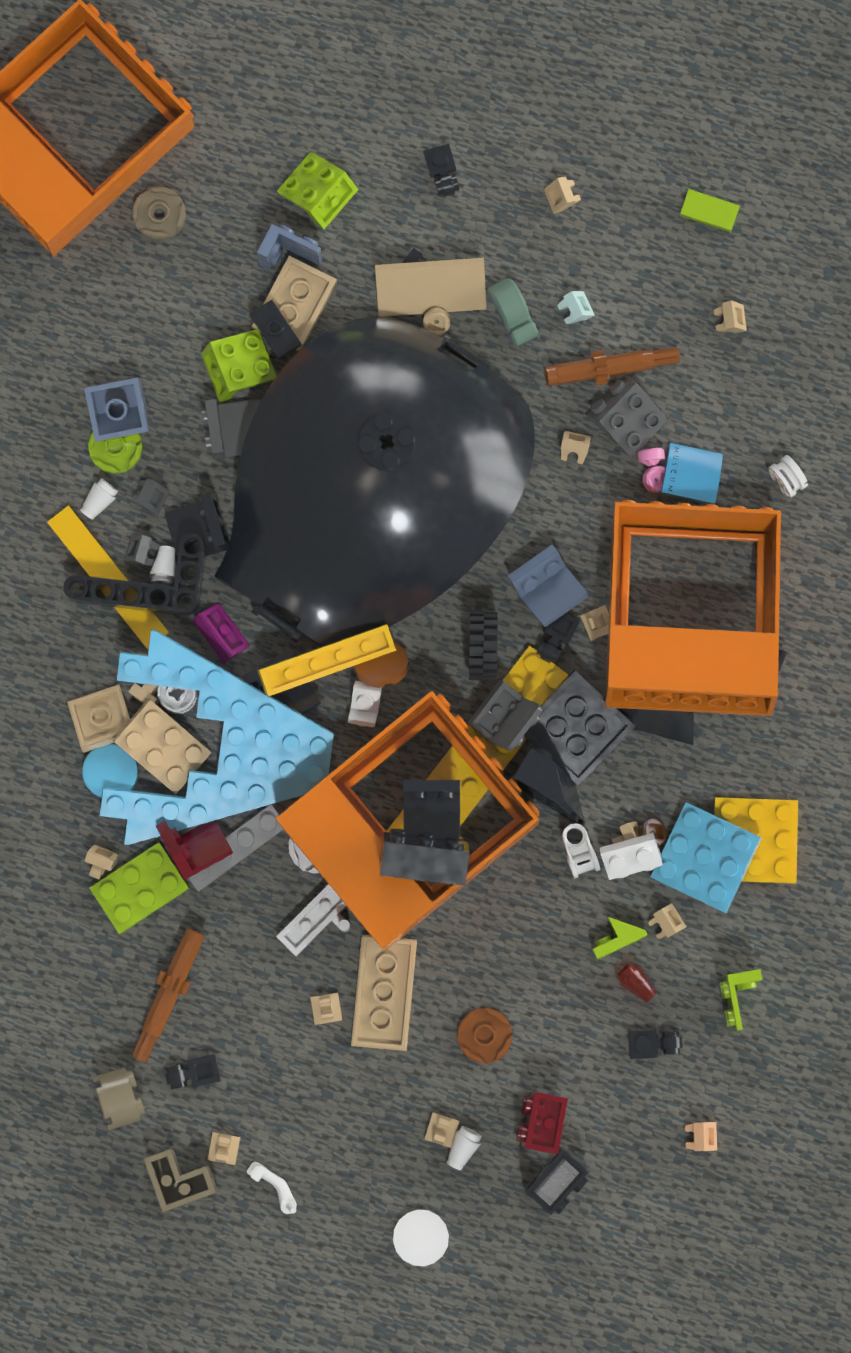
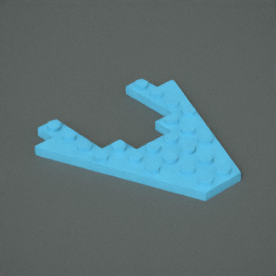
[100,629,334,845]

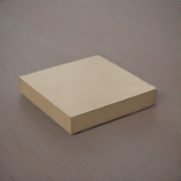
[67,685,130,753]

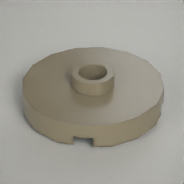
[132,187,186,241]

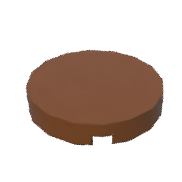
[354,642,408,688]
[457,1008,512,1063]

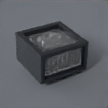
[525,1149,589,1215]

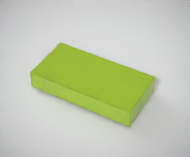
[680,189,740,233]

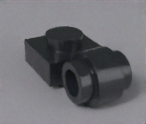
[423,144,459,197]
[536,613,580,664]
[628,1030,683,1059]
[165,1054,221,1090]

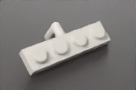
[276,884,351,957]

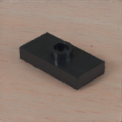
[249,299,302,360]

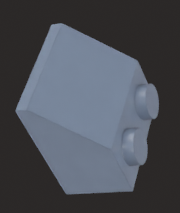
[84,377,149,442]

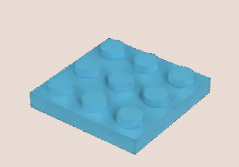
[651,802,762,913]

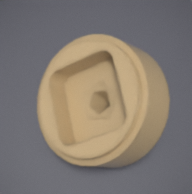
[423,307,450,336]

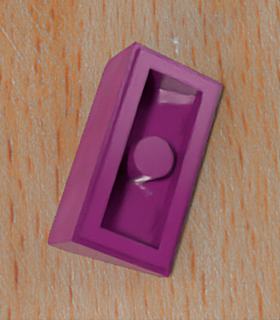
[193,602,250,664]

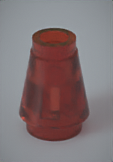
[616,962,657,1003]

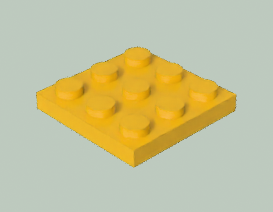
[714,797,798,884]

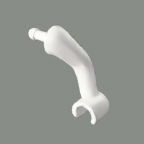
[247,1162,297,1214]

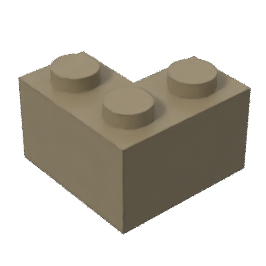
[144,1149,218,1212]

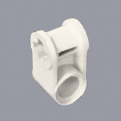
[561,823,600,879]

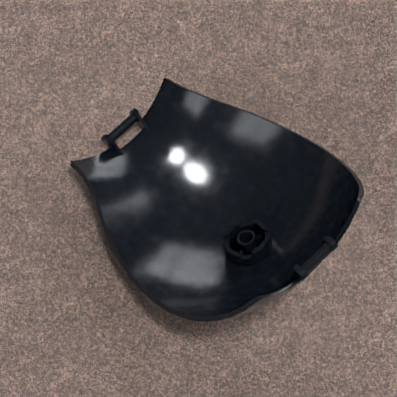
[215,316,535,648]

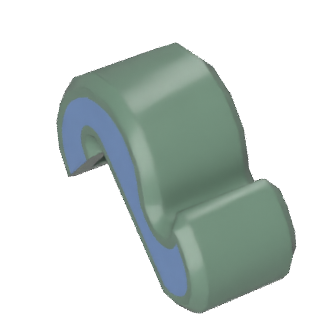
[486,278,538,347]

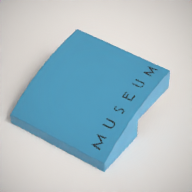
[661,443,723,505]

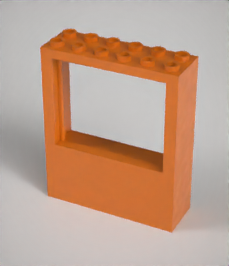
[0,0,195,257]
[605,500,781,716]
[276,691,540,952]

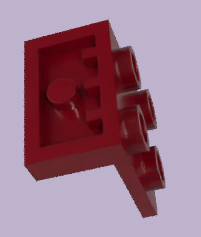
[156,820,233,880]
[516,1092,568,1154]

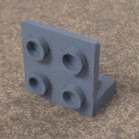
[257,224,322,270]
[508,545,589,627]

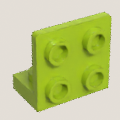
[277,152,359,229]
[201,330,277,403]
[719,969,762,1032]

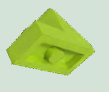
[592,917,648,960]

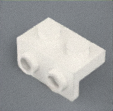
[600,833,663,880]

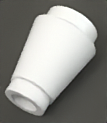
[80,478,118,520]
[149,546,176,586]
[446,1126,482,1170]

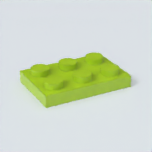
[90,842,189,934]

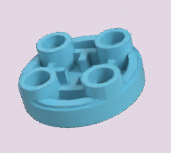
[82,744,138,798]

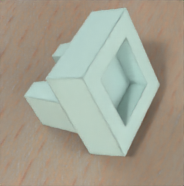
[557,291,595,324]

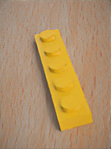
[257,625,396,696]

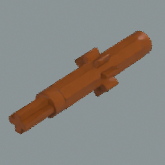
[544,347,680,386]
[131,928,205,1063]

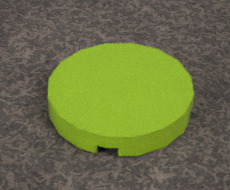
[88,432,143,474]

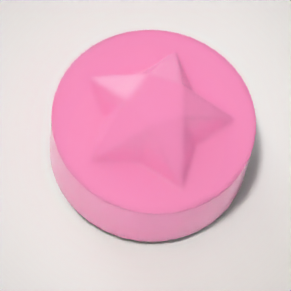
[637,448,665,467]
[643,466,665,494]

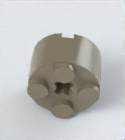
[92,1067,145,1131]

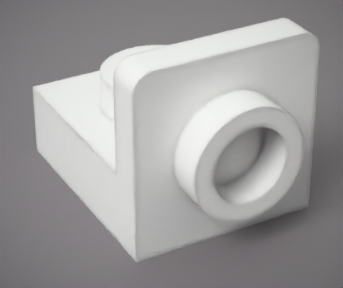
[348,681,382,727]

